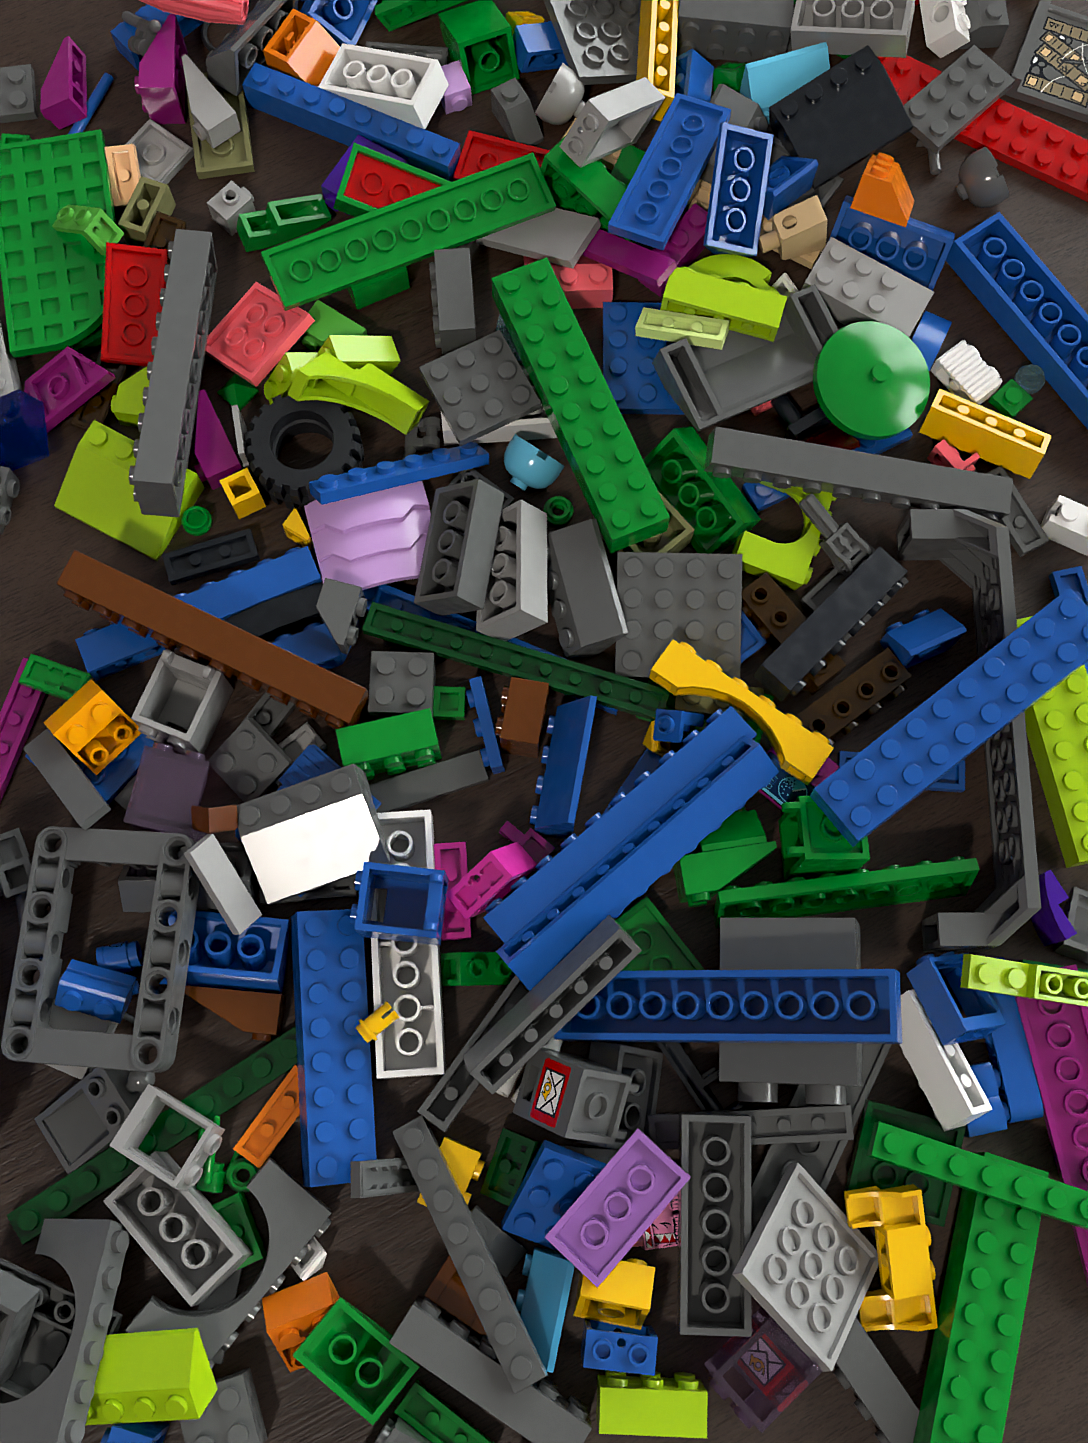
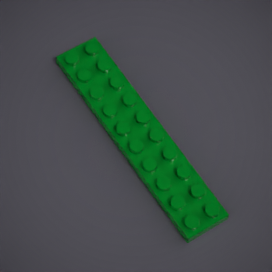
[261,152,556,311]

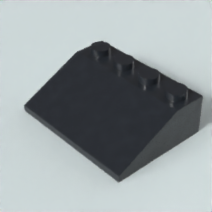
[769,45,913,190]

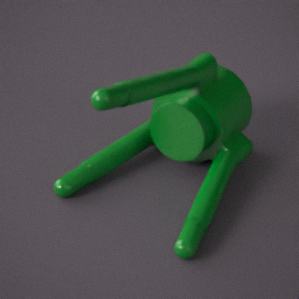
[196,1115,241,1193]

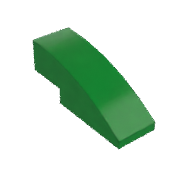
[236,194,331,252]

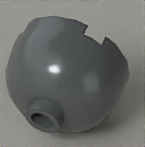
[955,147,1009,208]

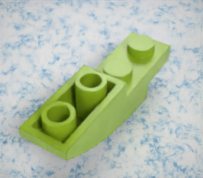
[960,954,1088,1007]

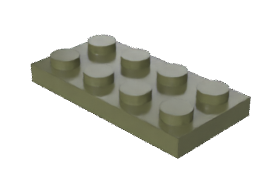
[184,72,255,179]

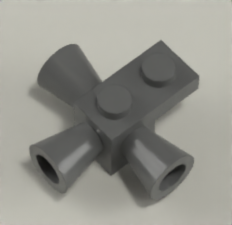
[0,828,61,929]

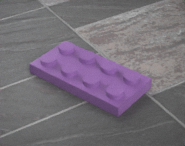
[545,1128,691,1288]

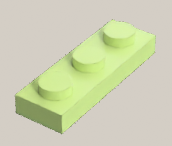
[635,307,729,350]

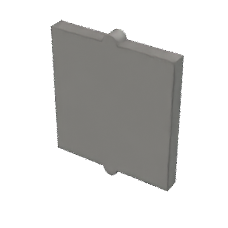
[231,405,253,474]

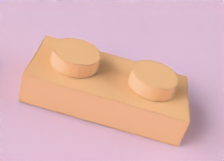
[105,144,141,209]

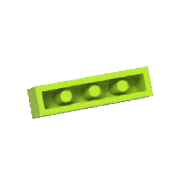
[660,267,787,342]

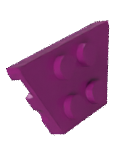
[22,346,115,446]

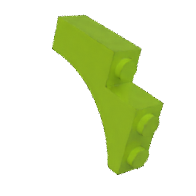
[264,335,400,405]
[288,352,430,435]

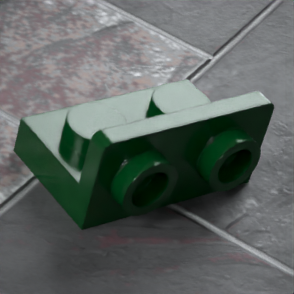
[480,1128,543,1206]

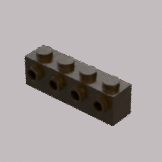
[741,572,846,695]
[795,648,912,746]

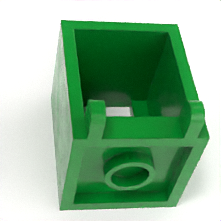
[778,796,870,881]

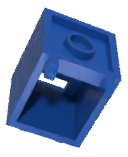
[350,862,449,945]

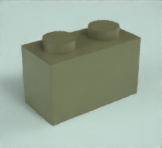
[118,176,176,247]

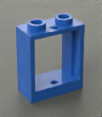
[906,951,1007,1046]
[580,1318,658,1376]

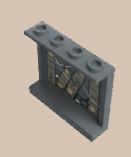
[1004,0,1088,123]

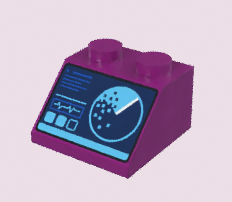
[758,747,839,813]

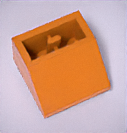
[263,8,340,87]
[262,1272,339,1373]

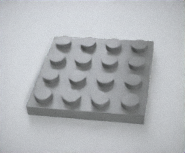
[732,1162,879,1372]

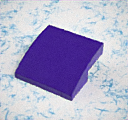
[1031,869,1077,947]

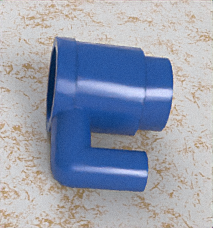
[96,941,143,995]

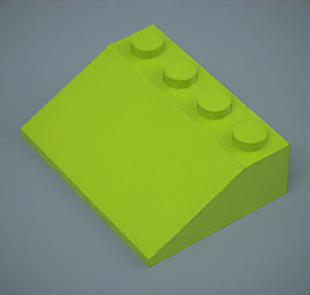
[54,420,205,562]

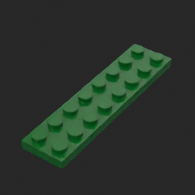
[713,856,980,928]

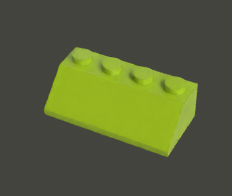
[85,1328,218,1425]

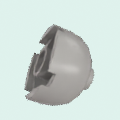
[535,63,586,125]

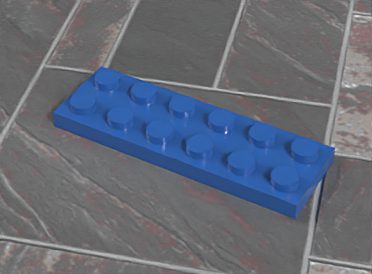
[608,93,731,250]

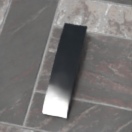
[223,581,323,641]

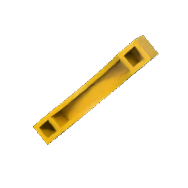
[649,639,834,785]

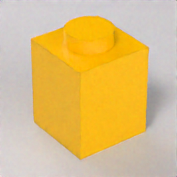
[219,468,266,519]

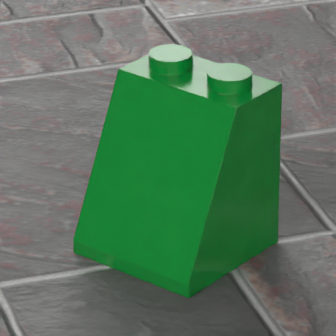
[438,0,520,95]

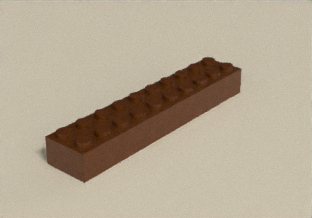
[56,550,369,729]

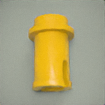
[355,1001,400,1043]

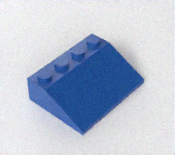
[529,695,597,839]

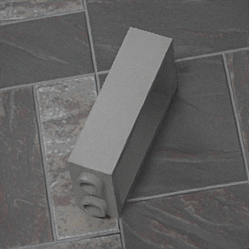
[559,77,666,168]

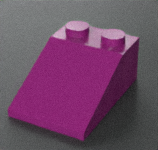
[134,14,188,124]

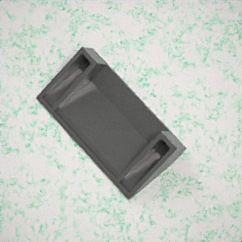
[652,284,838,432]

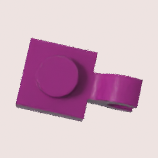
[499,821,555,873]

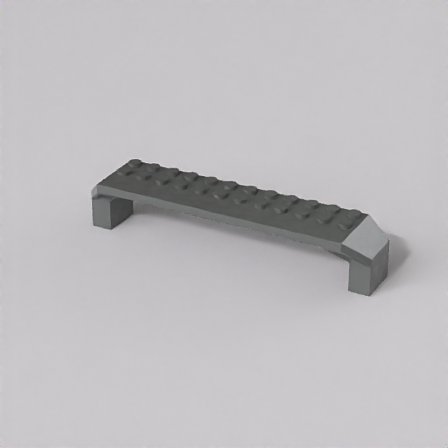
[896,509,1041,952]

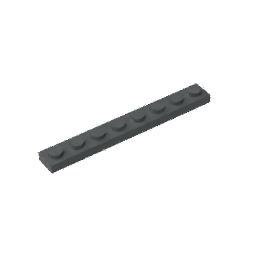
[393,1115,548,1394]

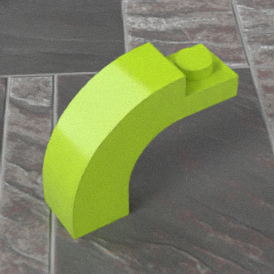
[688,254,779,293]

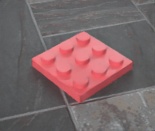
[205,282,315,387]

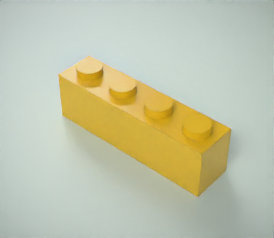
[919,389,1052,479]

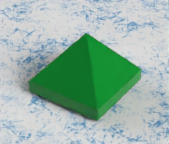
[217,374,259,411]

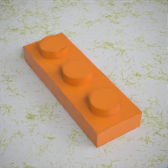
[233,1065,300,1169]

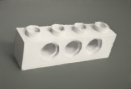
[919,0,971,58]

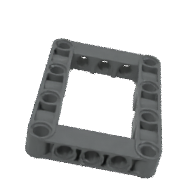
[1,826,200,1073]

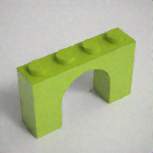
[732,481,837,591]

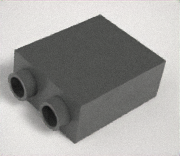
[719,918,863,1105]

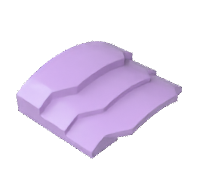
[304,481,431,590]

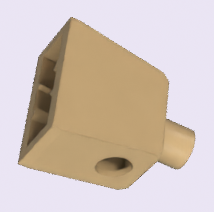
[759,195,827,260]

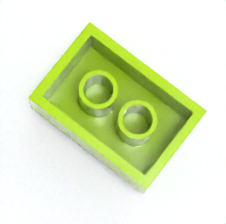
[596,1370,708,1439]

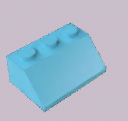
[740,42,830,124]

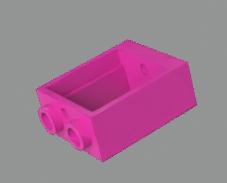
[445,842,537,920]

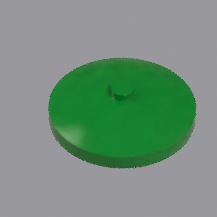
[813,321,930,440]

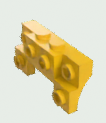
[844,1184,938,1332]

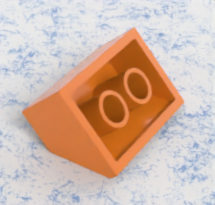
[850,153,915,228]

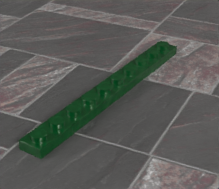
[362,602,670,721]
[7,1026,297,1245]

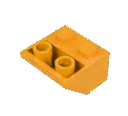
[43,679,141,775]

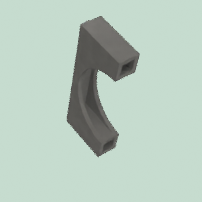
[126,1157,332,1369]
[0,1218,130,1443]

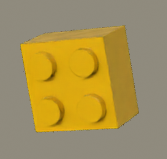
[573,1258,655,1330]

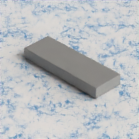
[183,834,262,935]

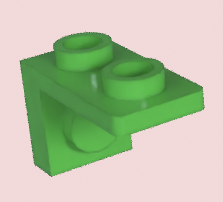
[52,205,124,256]

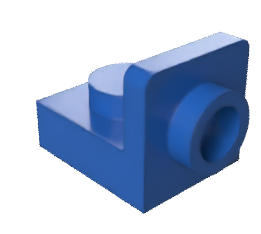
[653,709,704,743]

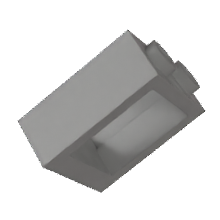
[109,1084,225,1191]

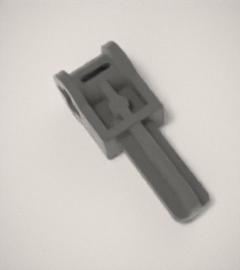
[799,494,872,577]

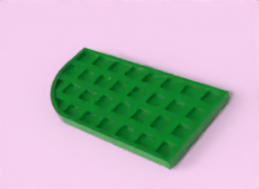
[0,129,119,358]

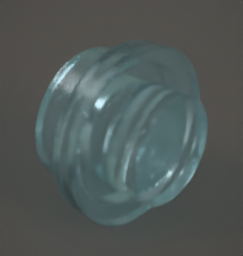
[1014,364,1045,394]

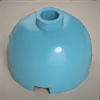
[504,434,565,491]

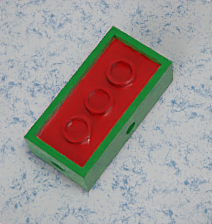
[333,143,451,217]

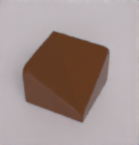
[191,805,238,834]

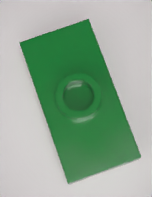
[18,654,92,700]

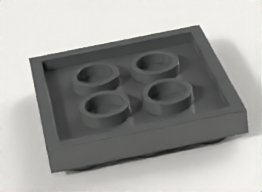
[419,330,541,447]

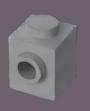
[207,180,256,236]

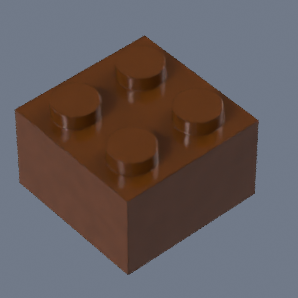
[495,677,549,759]

